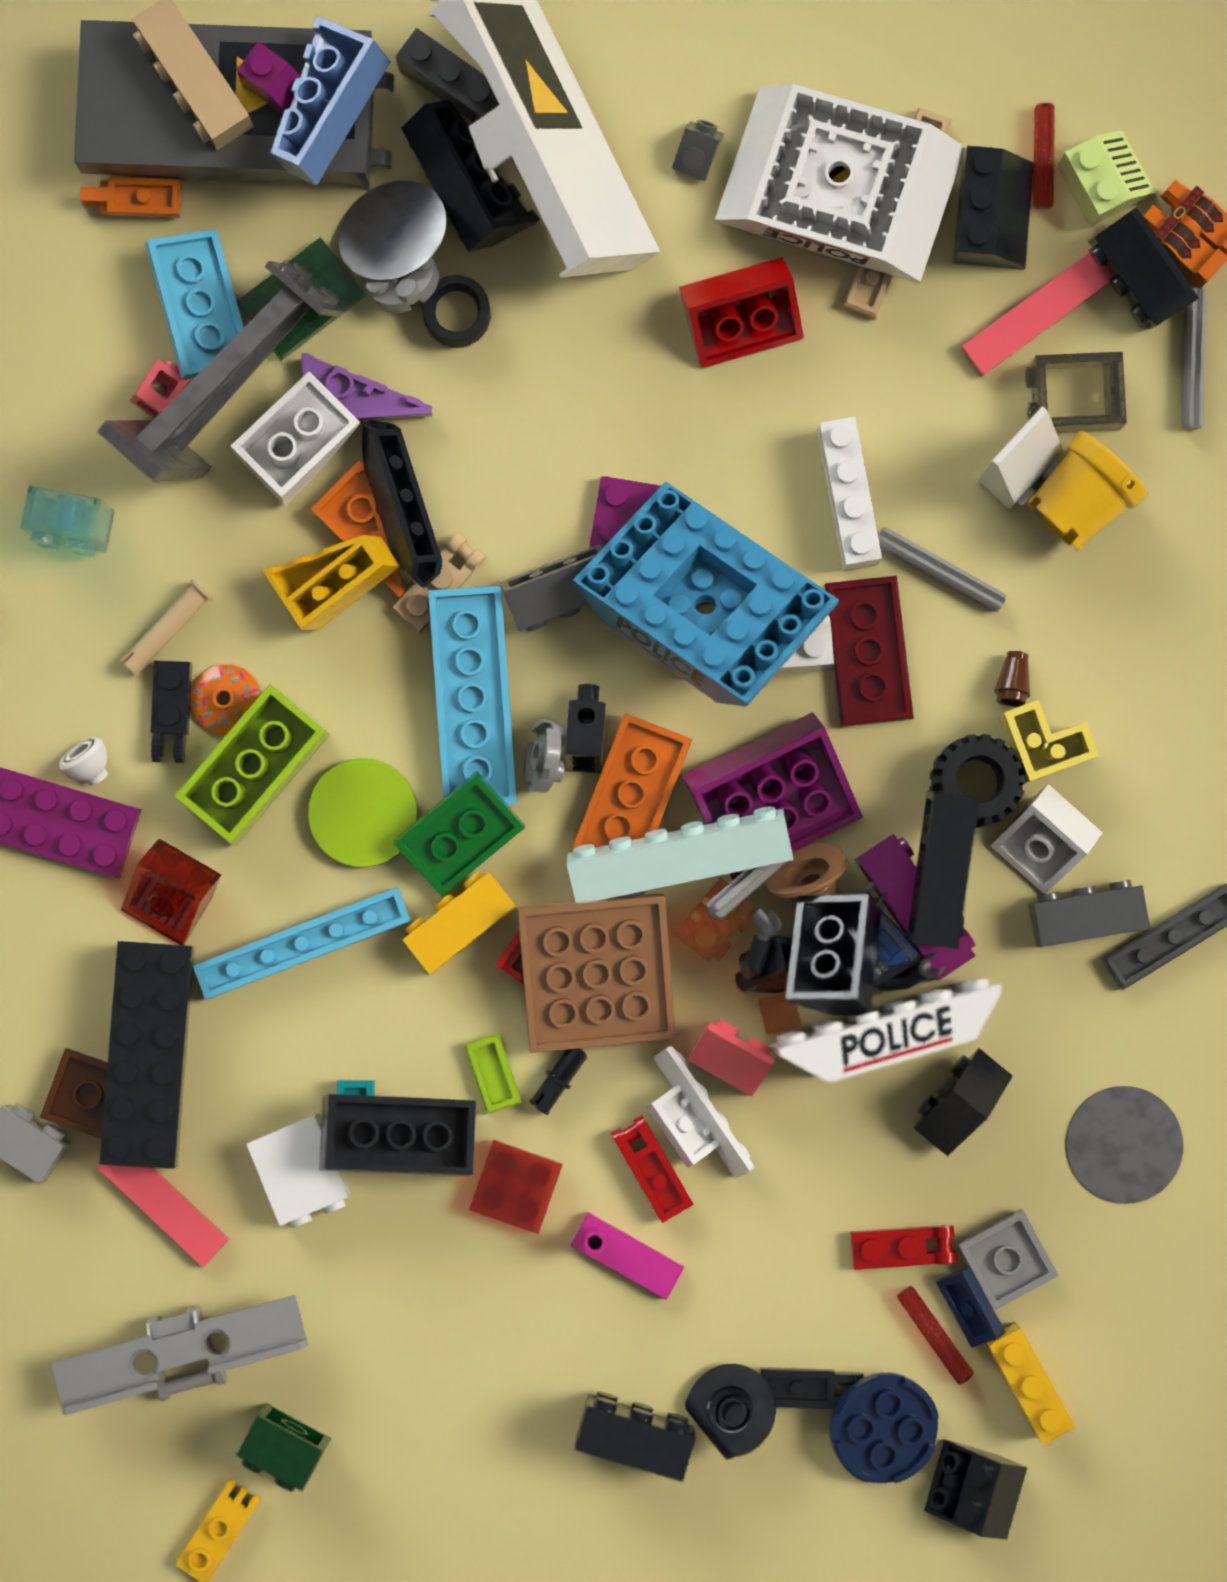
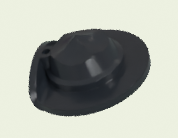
[685,1364,776,1460]

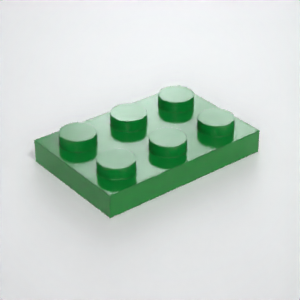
[394,771,525,896]

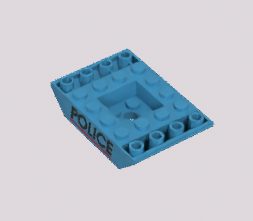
[573,482,839,707]

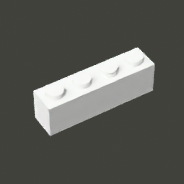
[816,416,882,571]

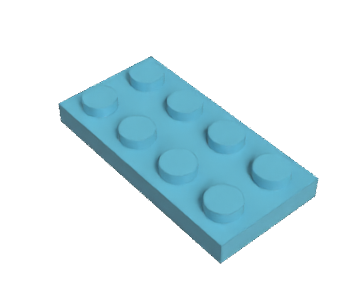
[145,229,244,380]

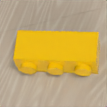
[402,871,517,974]
[985,1322,1076,1445]

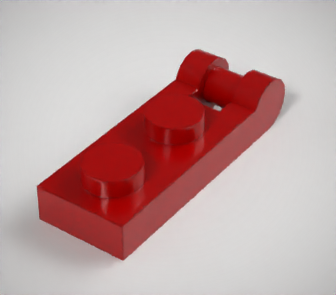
[611,1115,694,1223]
[850,1225,957,1270]

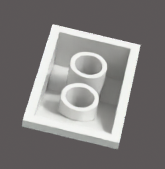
[230,372,360,506]
[978,406,1063,510]

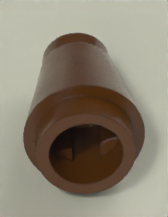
[994,651,1030,707]

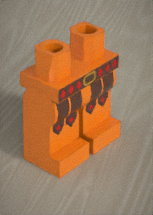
[1143,180,1227,288]

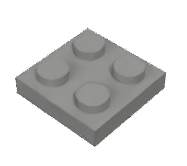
[957,1209,1059,1311]

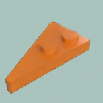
[310,460,407,598]

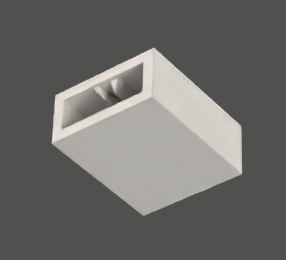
[246,1113,352,1228]

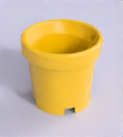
[1026,431,1149,552]

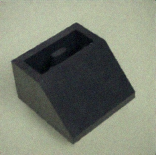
[924,1439,1027,1540]

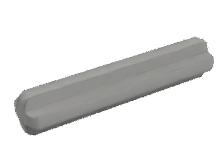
[706,862,787,920]

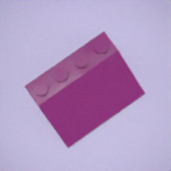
[682,712,863,880]

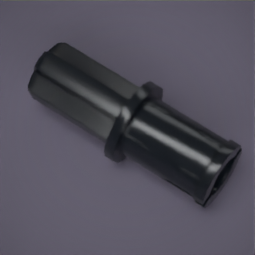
[529,1048,587,1115]

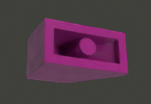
[236,41,301,115]

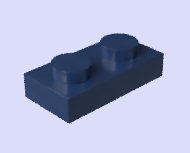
[936,1267,1005,1348]

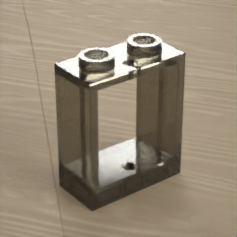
[1025,351,1127,433]

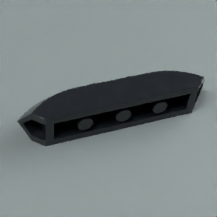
[362,420,443,589]

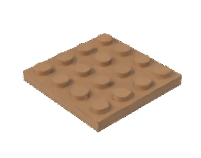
[517,893,676,1053]

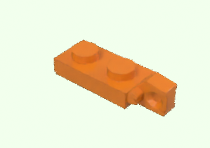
[80,177,182,218]

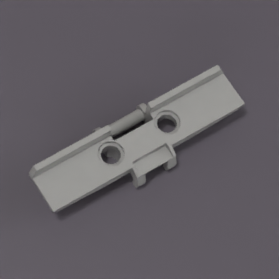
[50,1295,309,1415]

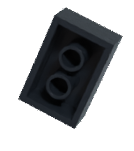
[574,1391,696,1482]

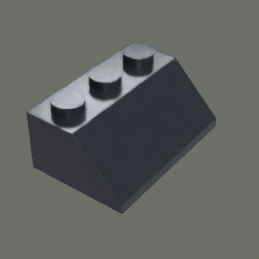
[953,145,1034,269]
[1088,207,1199,330]
[785,894,881,1016]

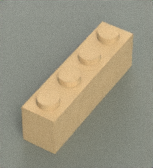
[132,0,253,150]

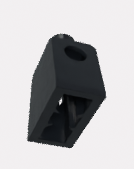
[565,684,606,774]

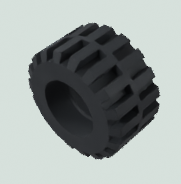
[929,734,1026,828]

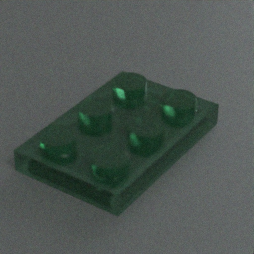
[237,237,366,361]

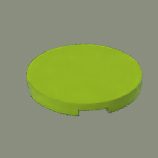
[308,758,418,867]

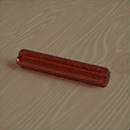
[1033,103,1055,209]
[897,1286,974,1385]

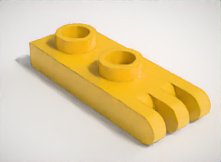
[175,1478,261,1582]

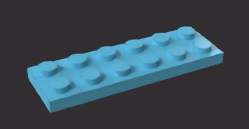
[428,586,517,805]

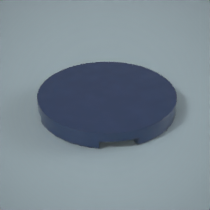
[829,1372,939,1483]

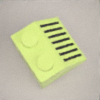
[1058,130,1156,227]

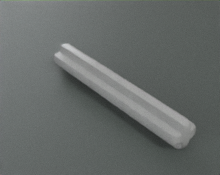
[1182,287,1207,430]
[878,527,1007,612]

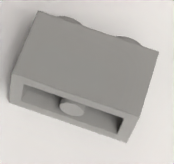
[0,1103,71,1184]

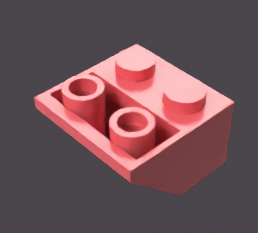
[687,1019,776,1097]

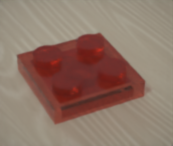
[469,1139,563,1234]

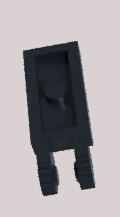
[151,660,192,763]
[760,1367,863,1409]

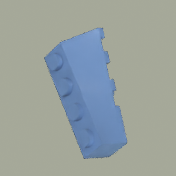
[270,16,391,186]

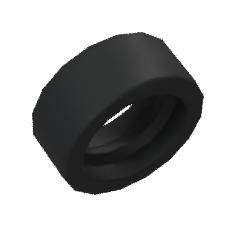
[422,275,491,348]

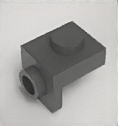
[672,120,724,181]

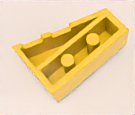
[262,535,400,630]

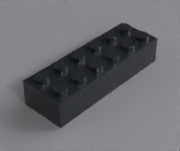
[99,941,195,1169]

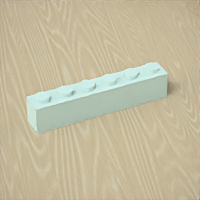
[566,806,793,902]

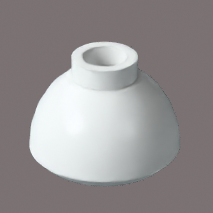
[59,737,108,786]

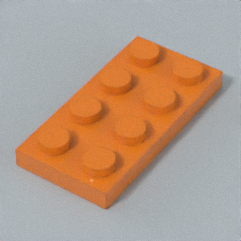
[572,713,693,849]

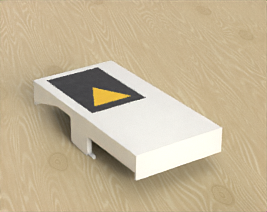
[428,0,660,277]

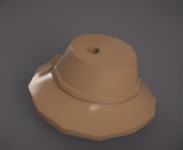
[765,842,848,906]

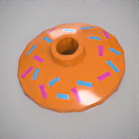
[190,664,261,735]

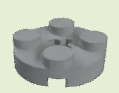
[366,257,439,313]
[524,719,567,793]

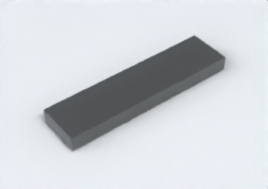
[1102,883,1227,990]

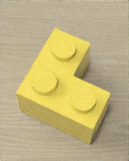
[998,700,1099,784]

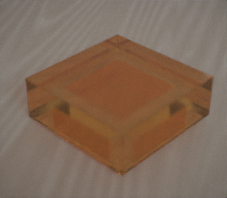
[758,993,802,1035]

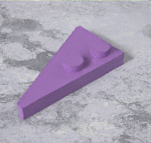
[301,353,432,421]

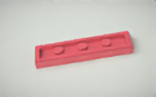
[97,1164,229,1267]

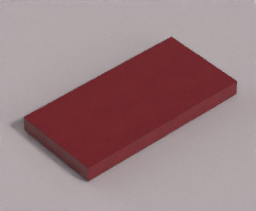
[824,575,914,727]

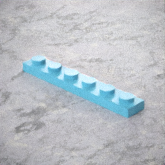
[193,887,411,1000]

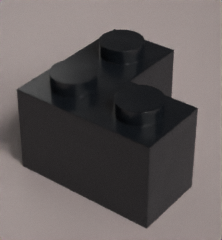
[914,1048,1013,1157]

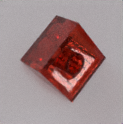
[121,838,221,945]

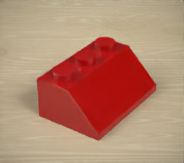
[679,257,804,369]

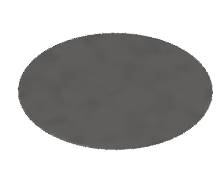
[338,181,447,280]
[1066,1086,1183,1204]

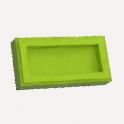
[464,1033,522,1114]

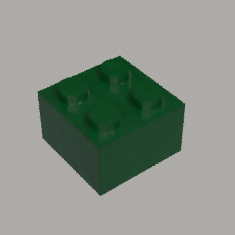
[236,1403,331,1492]

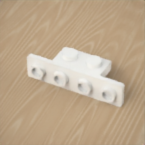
[646,1046,754,1178]

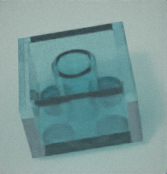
[20,485,115,557]

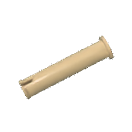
[120,579,213,676]

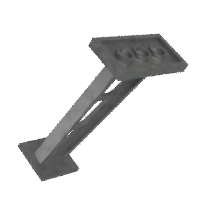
[97,261,345,481]

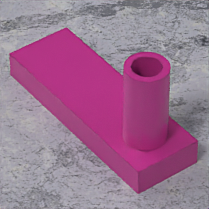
[570,1212,685,1300]

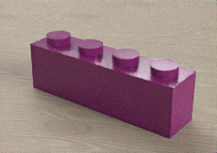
[854,834,976,980]

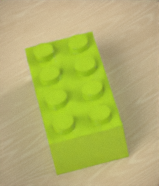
[174,684,330,846]

